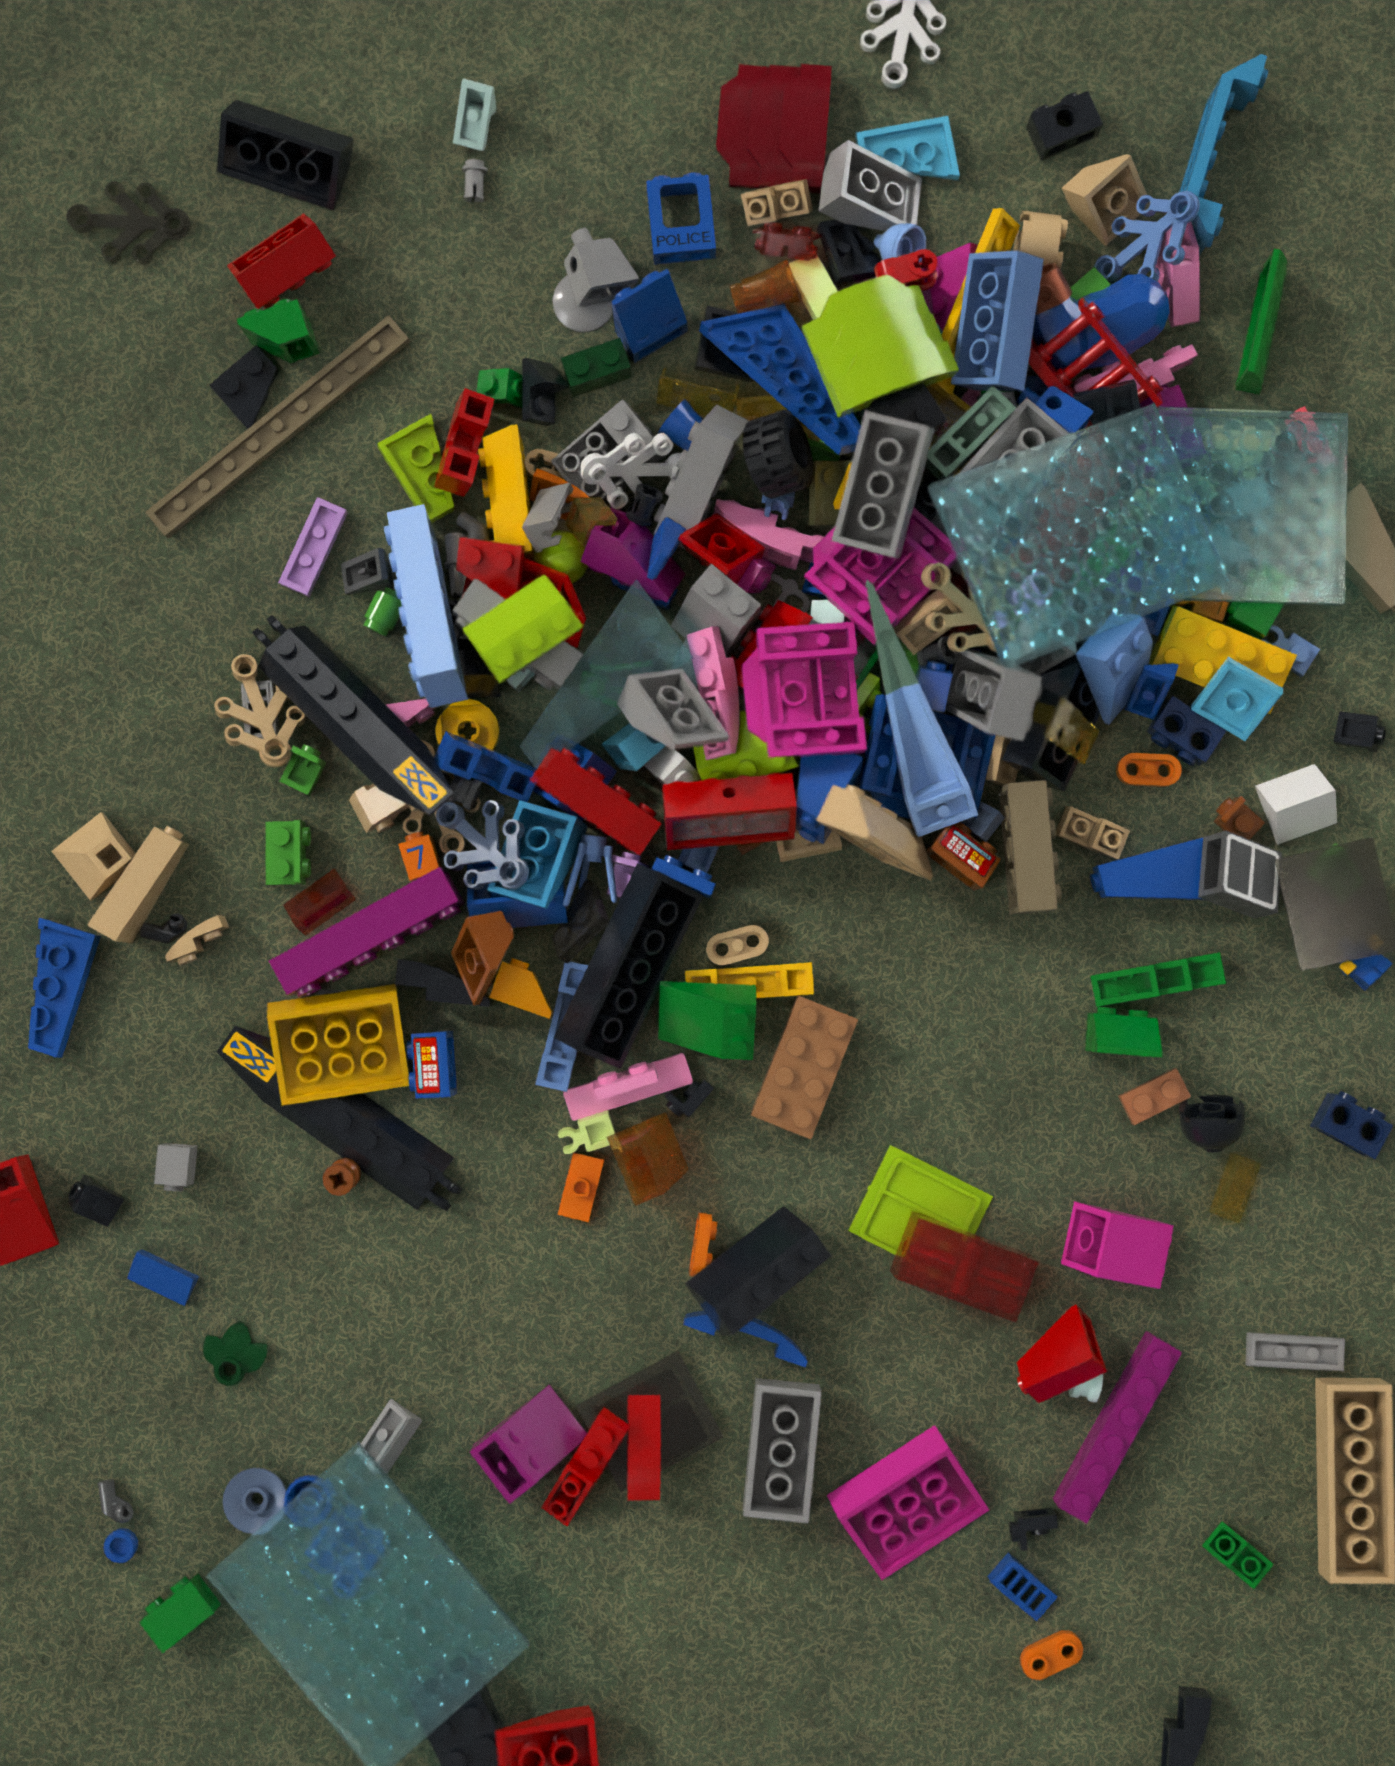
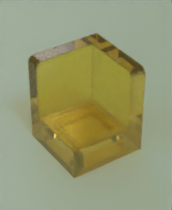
[565,497,617,546]

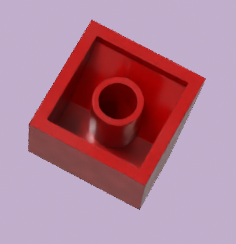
[678,513,765,584]

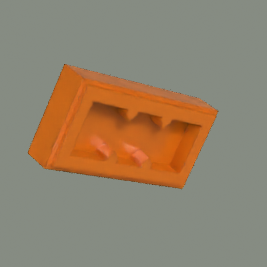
[557,1152,605,1222]

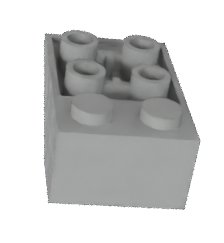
[551,399,666,510]

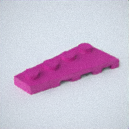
[922,242,978,331]

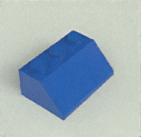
[467,861,568,928]

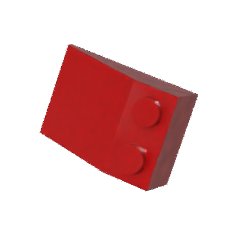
[495,1705,599,1766]

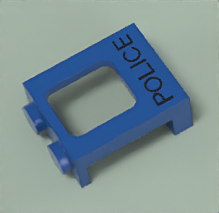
[646,172,716,265]

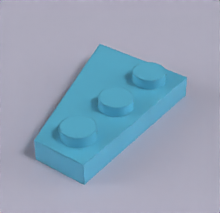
[855,116,960,180]

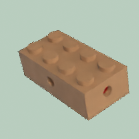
[750,996,858,1139]

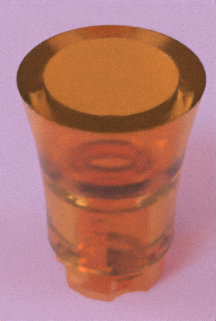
[729,259,800,314]

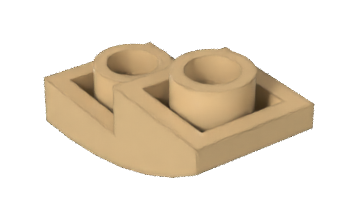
[741,179,813,226]
[1056,806,1130,860]
[165,915,229,966]

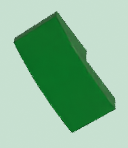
[1202,1521,1274,1589]

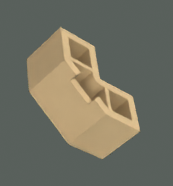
[349,784,417,833]

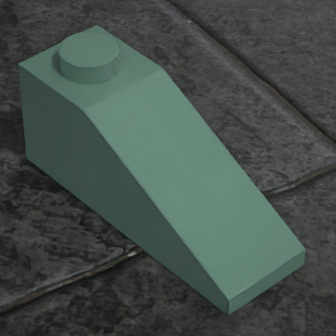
[925,386,1016,484]

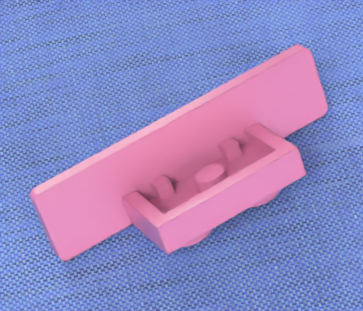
[563,1053,693,1121]

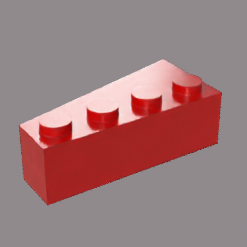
[530,748,662,855]

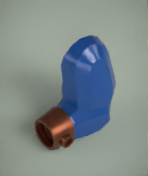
[1032,263,1170,370]

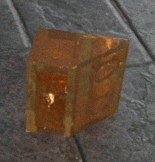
[607,1112,689,1206]

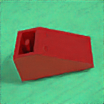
[0,1154,60,1266]

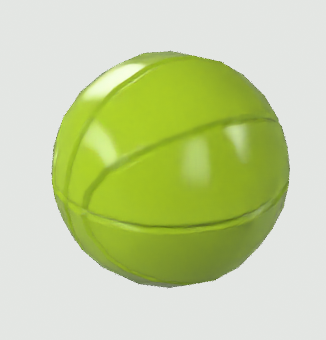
[533,530,588,583]

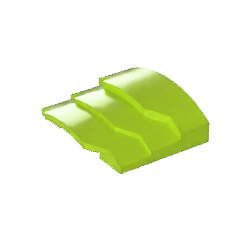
[802,275,959,418]

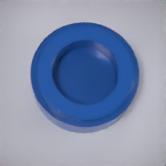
[104,1528,138,1563]

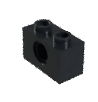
[1026,91,1103,161]

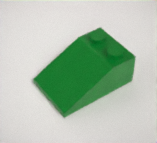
[658,981,756,1060]

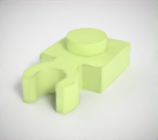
[558,1110,618,1154]

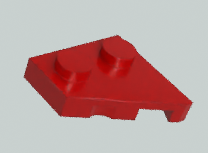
[456,537,525,600]

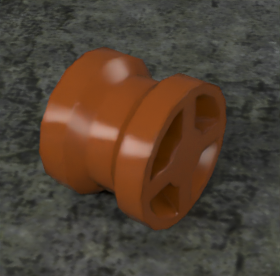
[322,1158,361,1196]

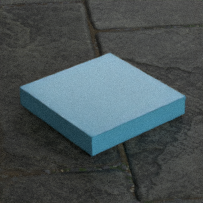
[1191,656,1283,741]

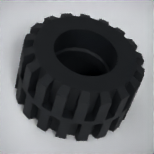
[743,410,813,499]

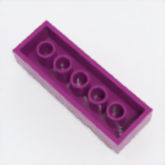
[269,867,465,998]

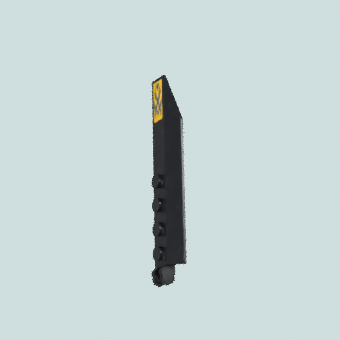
[252,615,454,816]
[217,1026,463,1211]

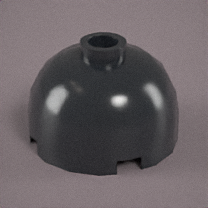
[1179,1094,1245,1152]

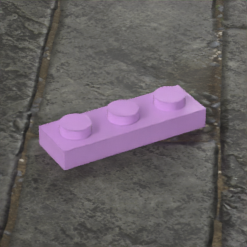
[278,497,348,597]

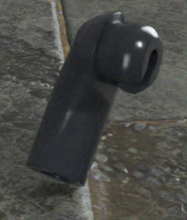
[140,913,187,944]

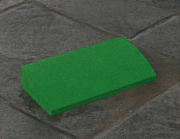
[1235,248,1288,395]

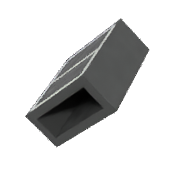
[1198,831,1282,918]

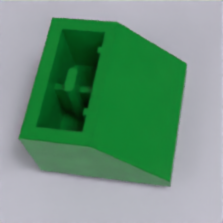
[237,299,320,363]

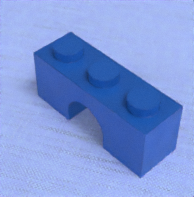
[434,731,536,802]

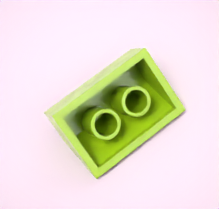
[462,574,583,684]
[693,709,801,781]

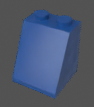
[796,754,863,844]

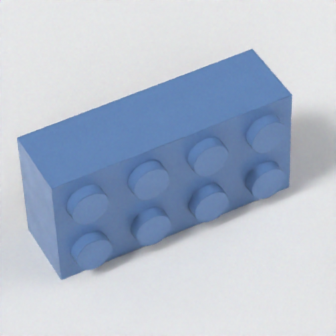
[951,251,1044,391]

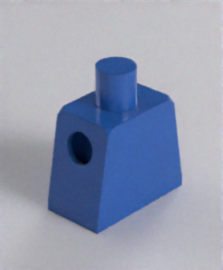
[1016,386,1094,462]

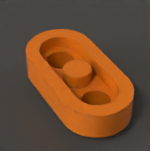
[1116,753,1182,787]
[689,1212,717,1277]
[1020,1630,1083,1680]

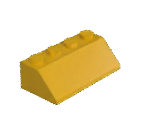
[478,425,534,561]

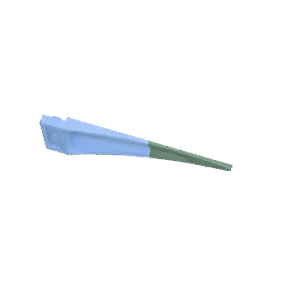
[866,580,978,837]

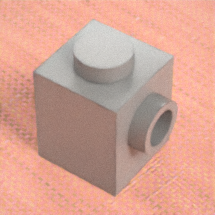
[154,1143,198,1191]

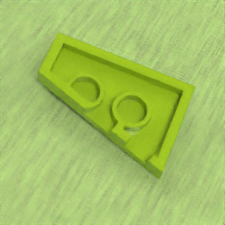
[377,414,454,523]

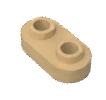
[706,925,769,965]

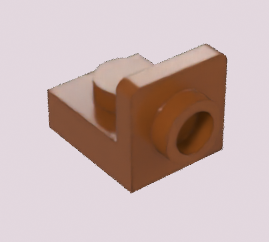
[1213,796,1265,840]

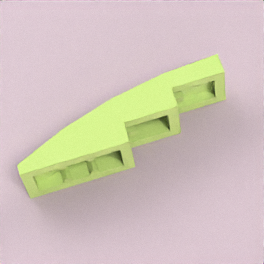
[787,252,838,320]

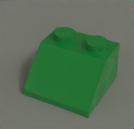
[1085,1007,1162,1058]

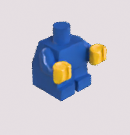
[1337,934,1392,991]

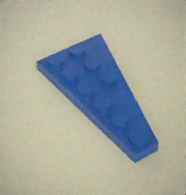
[699,304,861,455]

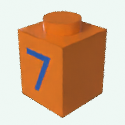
[398,831,442,882]

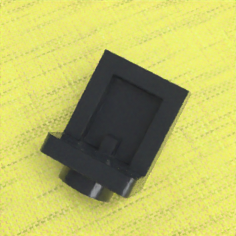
[68,1175,124,1227]

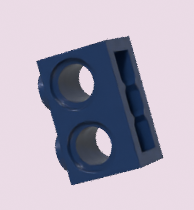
[1146,696,1226,766]
[1310,1091,1393,1159]

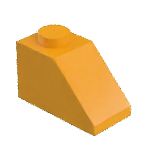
[489,958,554,1019]

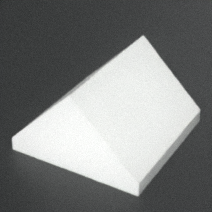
[1255,764,1337,845]

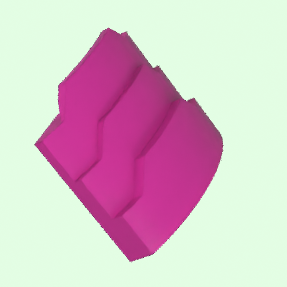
[804,508,963,645]
[742,622,867,758]

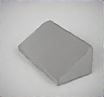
[355,1399,422,1474]

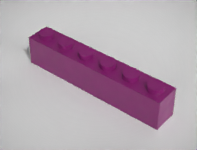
[1052,1331,1182,1524]

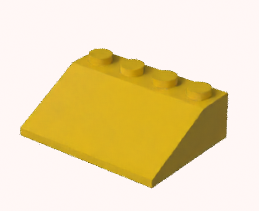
[267,984,409,1106]

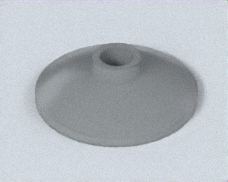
[553,275,615,332]

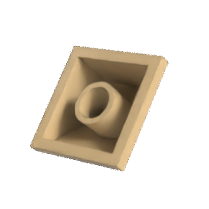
[1062,154,1150,246]

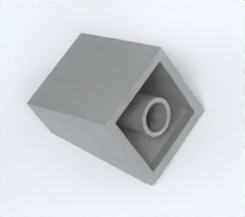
[671,564,761,658]

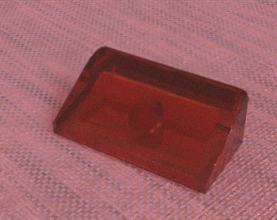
[283,868,356,936]

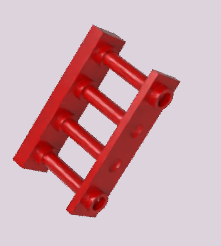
[1028,297,1163,451]

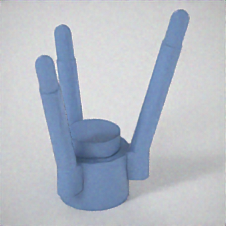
[563,834,617,906]

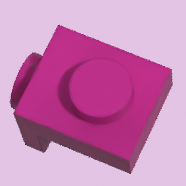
[737,556,776,593]

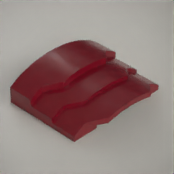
[716,64,832,194]

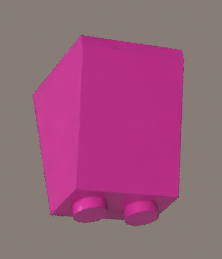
[1061,1201,1174,1289]

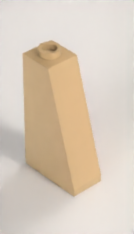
[87,826,189,943]

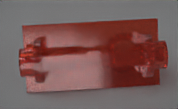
[752,222,822,261]

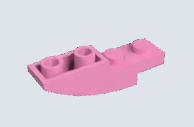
[1072,344,1198,393]
[713,499,824,570]
[687,626,740,760]

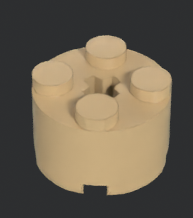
[1014,211,1068,270]

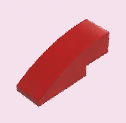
[627,1395,661,1501]

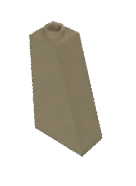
[1306,483,1395,614]

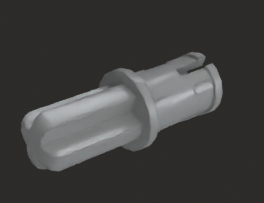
[444,533,466,597]

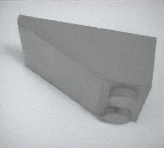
[818,140,922,231]
[617,669,729,749]

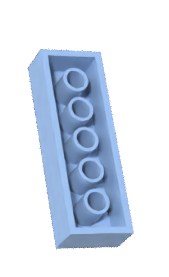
[384,504,468,708]

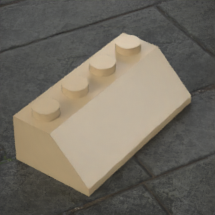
[816,785,933,881]

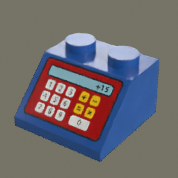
[407,1031,457,1098]

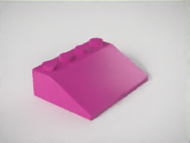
[827,1425,989,1580]

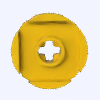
[436,699,500,750]

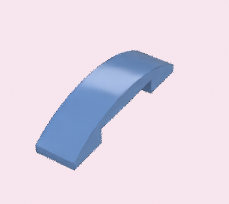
[535,960,588,1092]

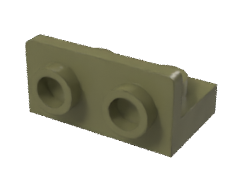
[809,461,852,525]

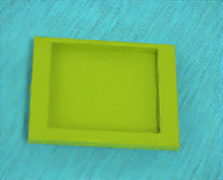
[848,1145,993,1281]

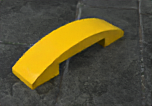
[685,962,814,998]

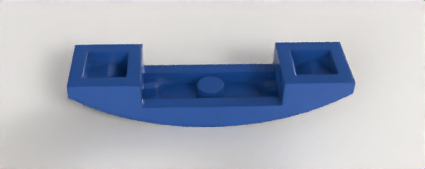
[683,1311,808,1368]

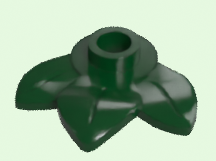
[203,1321,268,1386]

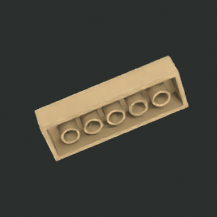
[1315,1378,1395,1584]

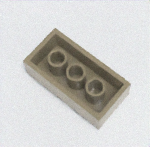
[998,780,1062,915]

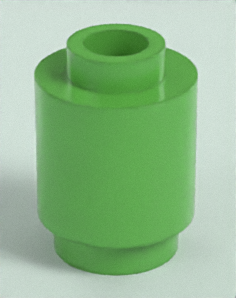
[364,587,402,637]

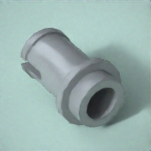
[462,159,487,202]

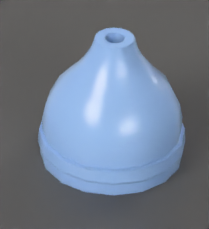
[874,223,926,262]

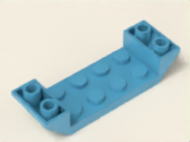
[1180,54,1268,255]

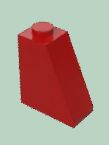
[1016,1304,1107,1404]

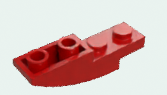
[541,1407,631,1526]

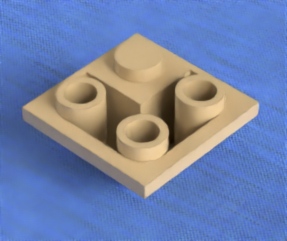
[52,812,136,901]

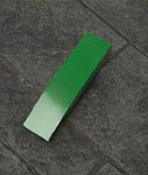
[1090,952,1227,1007]

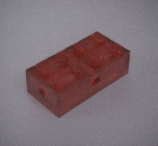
[890,1211,1039,1323]

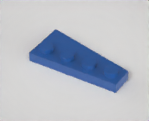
[28,918,101,1058]

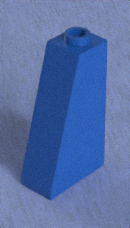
[1090,838,1206,901]

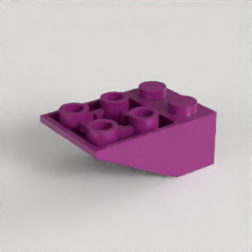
[580,506,685,603]
[470,1384,587,1504]

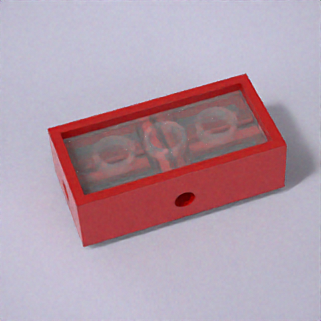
[662,772,797,850]

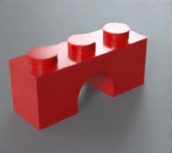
[434,388,495,497]

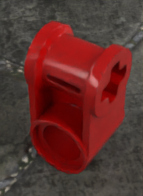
[874,249,938,291]

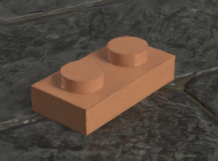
[1118,1068,1191,1125]

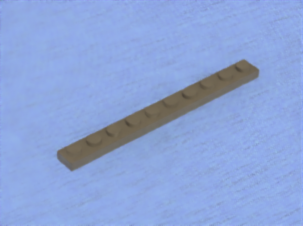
[146,315,410,538]

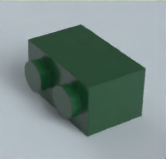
[561,338,632,397]

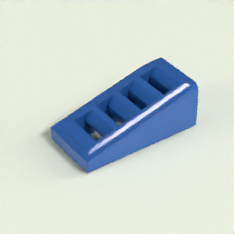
[647,517,686,581]
[987,1552,1057,1622]

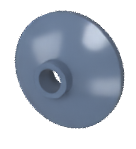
[223,1468,287,1534]

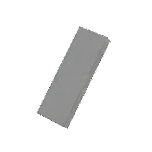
[1245,1332,1345,1372]

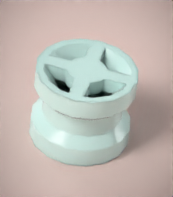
[1069,1374,1103,1403]

